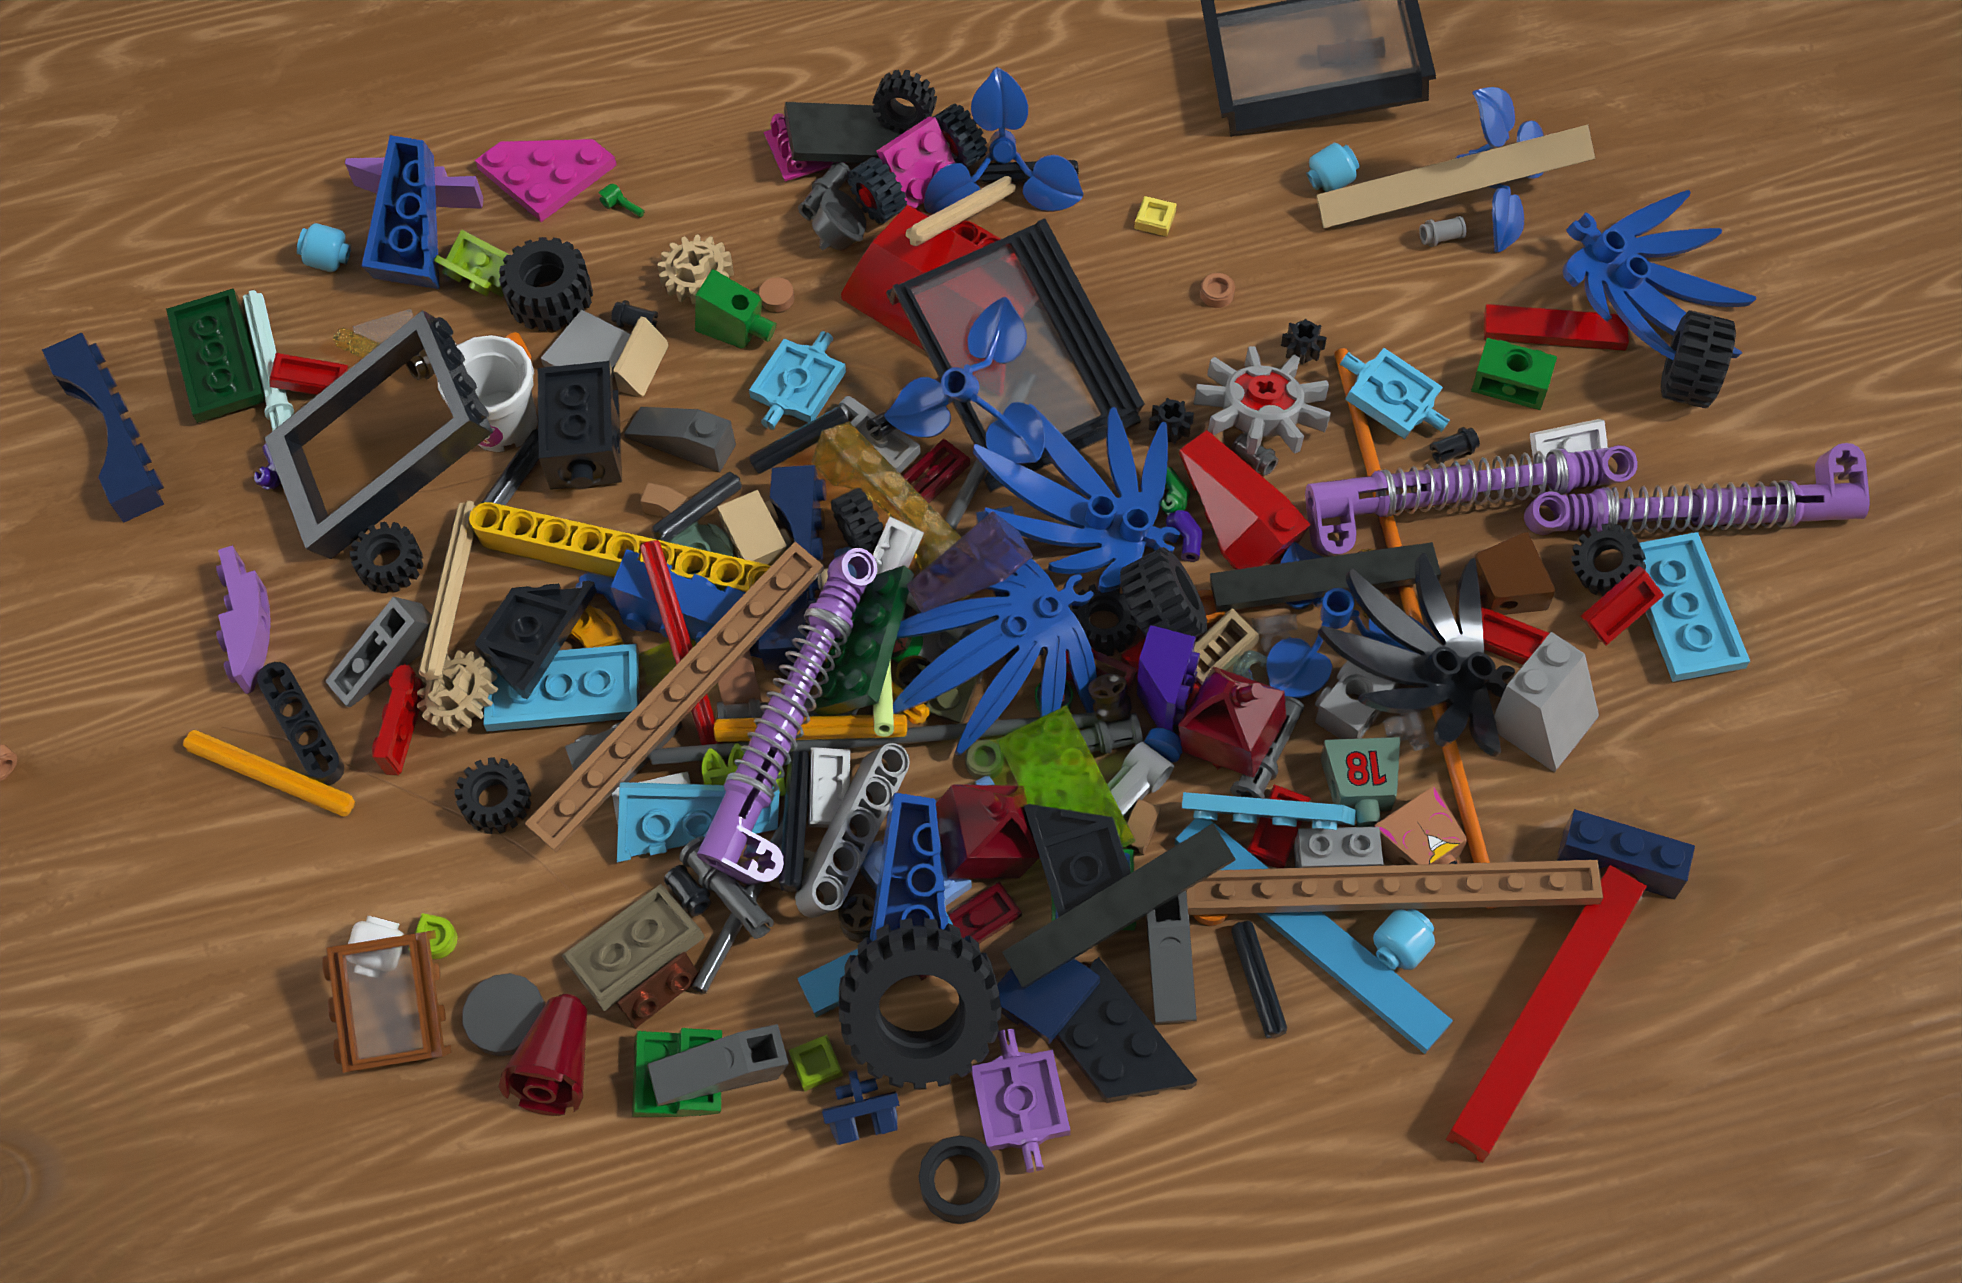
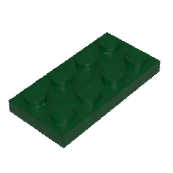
[166,288,266,423]
[813,565,914,716]

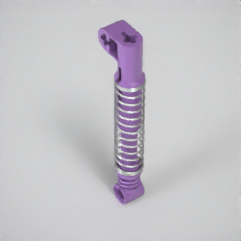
[1524,443,1870,535]
[1305,445,1638,556]
[696,548,877,885]

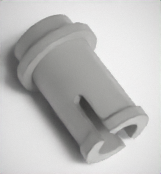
[1419,216,1466,247]

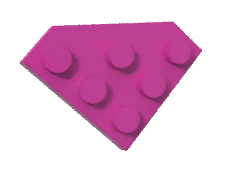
[475,139,617,222]

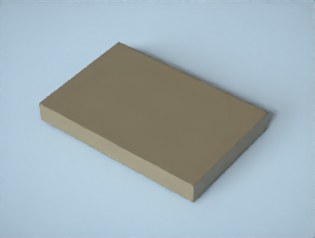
[561,884,705,1011]

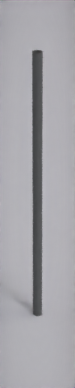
[651,712,1108,765]

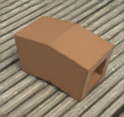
[640,482,688,518]
[1120,799,1161,855]

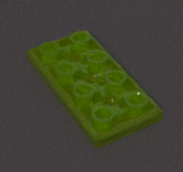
[997,705,1136,848]

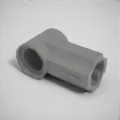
[1097,742,1174,821]

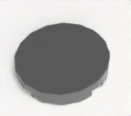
[463,973,546,1056]

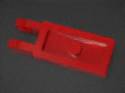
[372,664,424,776]

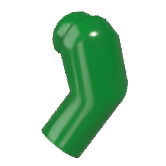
[1161,467,1190,515]

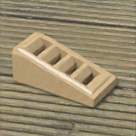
[1194,608,1260,685]

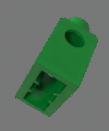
[695,269,777,348]

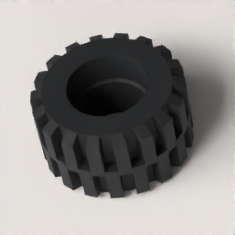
[499,237,593,332]
[1660,310,1736,409]
[1120,547,1207,637]

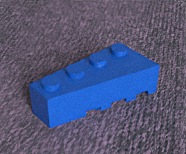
[362,135,440,289]
[611,549,761,658]
[870,793,948,941]

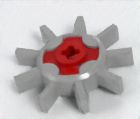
[1194,346,1331,455]

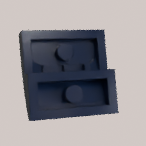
[997,959,1100,1044]

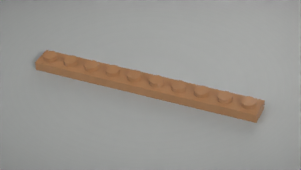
[525,542,824,852]
[1186,860,1603,915]

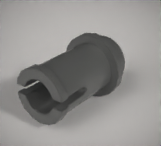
[1231,433,1278,475]

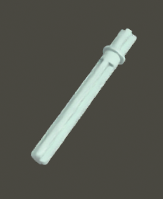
[242,290,294,431]

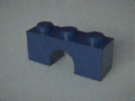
[1556,809,1695,900]

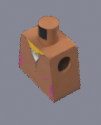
[1374,786,1467,865]

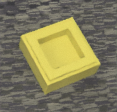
[1134,196,1177,237]

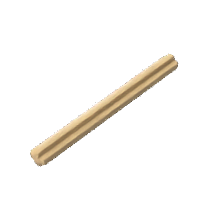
[906,176,1016,246]
[419,500,476,682]

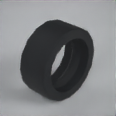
[918,1135,1001,1224]

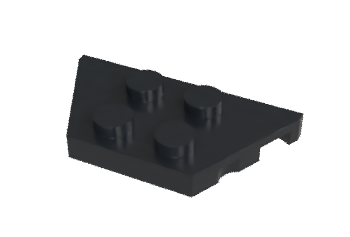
[475,581,597,699]
[1024,804,1131,917]
[1056,957,1197,1103]

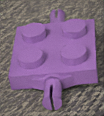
[971,1029,1071,1173]

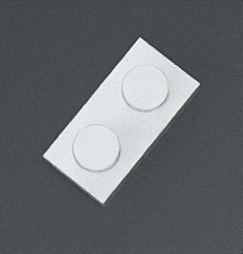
[1530,419,1608,463]

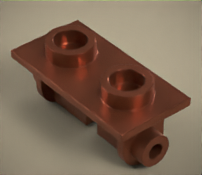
[616,951,698,1029]

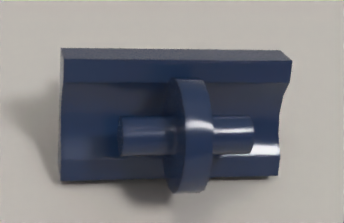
[822,1070,900,1145]

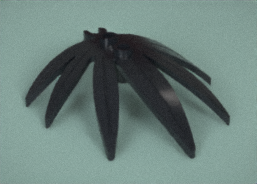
[1318,553,1515,757]

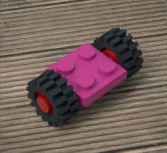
[848,104,987,224]

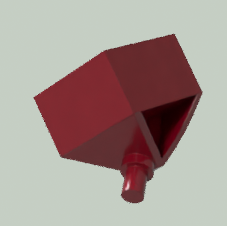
[1178,666,1286,778]
[936,785,1040,879]

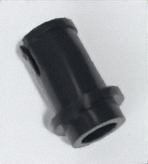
[611,300,658,328]
[1430,427,1480,464]
[664,865,711,916]

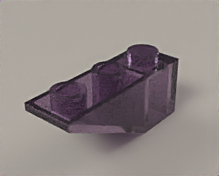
[907,511,1033,613]

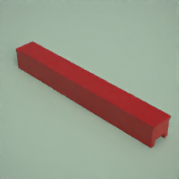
[1445,865,1647,1163]

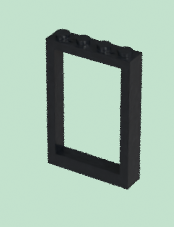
[265,310,493,559]

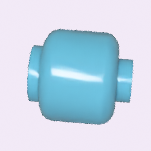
[1306,143,1359,192]
[297,223,351,272]
[1373,909,1435,970]

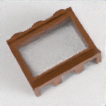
[322,930,452,1073]

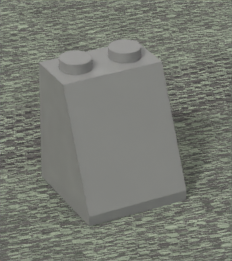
[1494,632,1599,773]

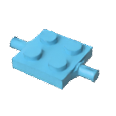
[749,331,846,430]
[1340,348,1450,439]

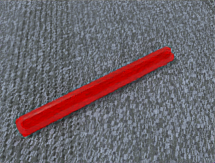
[640,540,723,745]

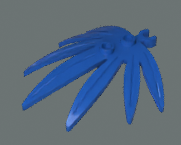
[1563,190,1756,360]
[973,404,1180,593]
[893,535,1097,756]

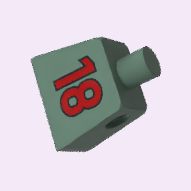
[1320,737,1400,827]

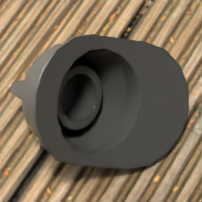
[812,188,866,251]

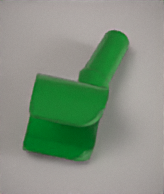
[598,184,645,217]

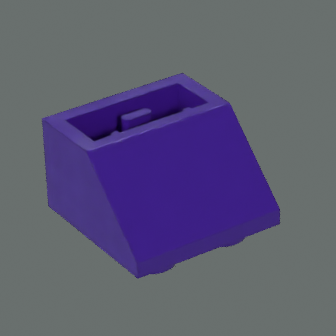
[1137,625,1200,732]

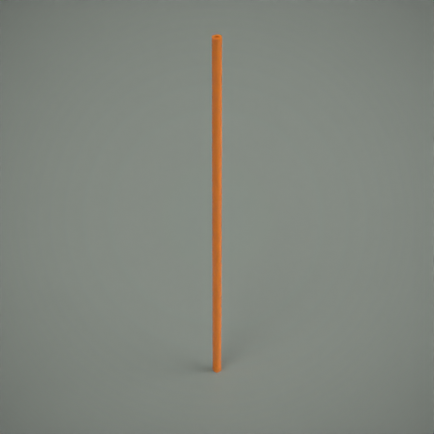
[1334,348,1497,909]

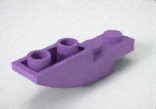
[216,545,271,694]

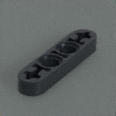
[257,662,345,785]

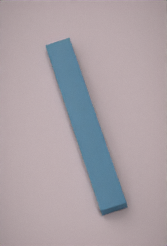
[1174,818,1453,1054]

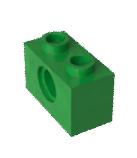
[1471,338,1557,410]

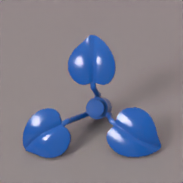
[924,67,1084,214]
[1455,87,1544,252]
[884,297,1045,464]
[1266,542,1436,698]

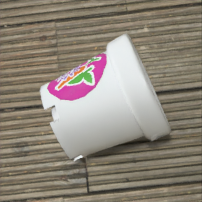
[438,335,538,452]

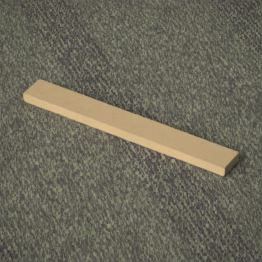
[1316,125,1595,229]

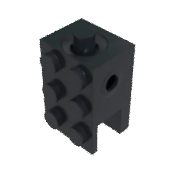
[537,361,622,490]

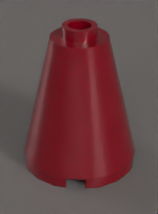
[498,994,587,1116]

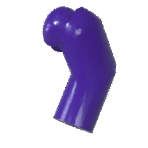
[254,443,281,490]
[1166,510,1202,562]

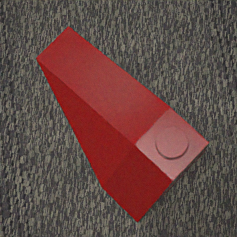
[1178,430,1311,570]

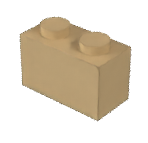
[717,490,792,566]

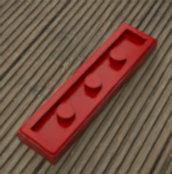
[1484,304,1629,351]

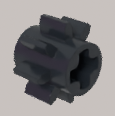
[1281,319,1327,365]
[1149,398,1194,444]

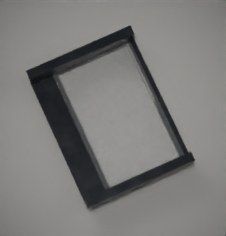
[1200,0,1436,137]
[886,218,1145,493]

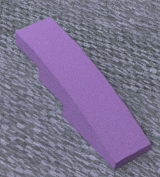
[345,157,483,208]

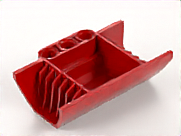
[841,205,1047,397]

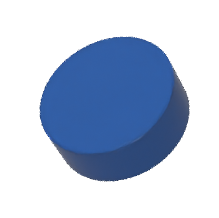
[1144,728,1182,763]

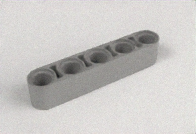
[795,743,910,918]

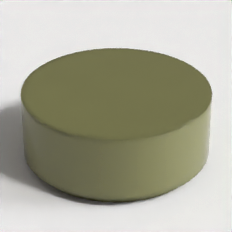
[965,740,1004,779]

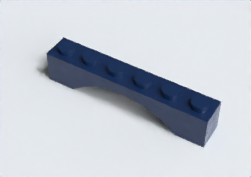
[42,333,164,523]
[758,465,827,671]

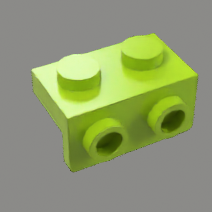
[434,229,510,297]

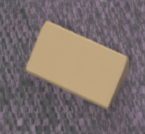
[613,317,668,397]

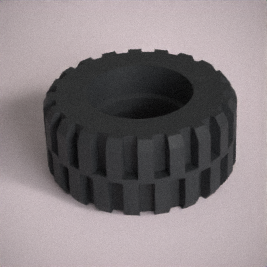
[839,918,1001,1090]

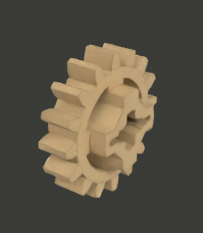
[658,235,734,304]
[417,651,498,732]

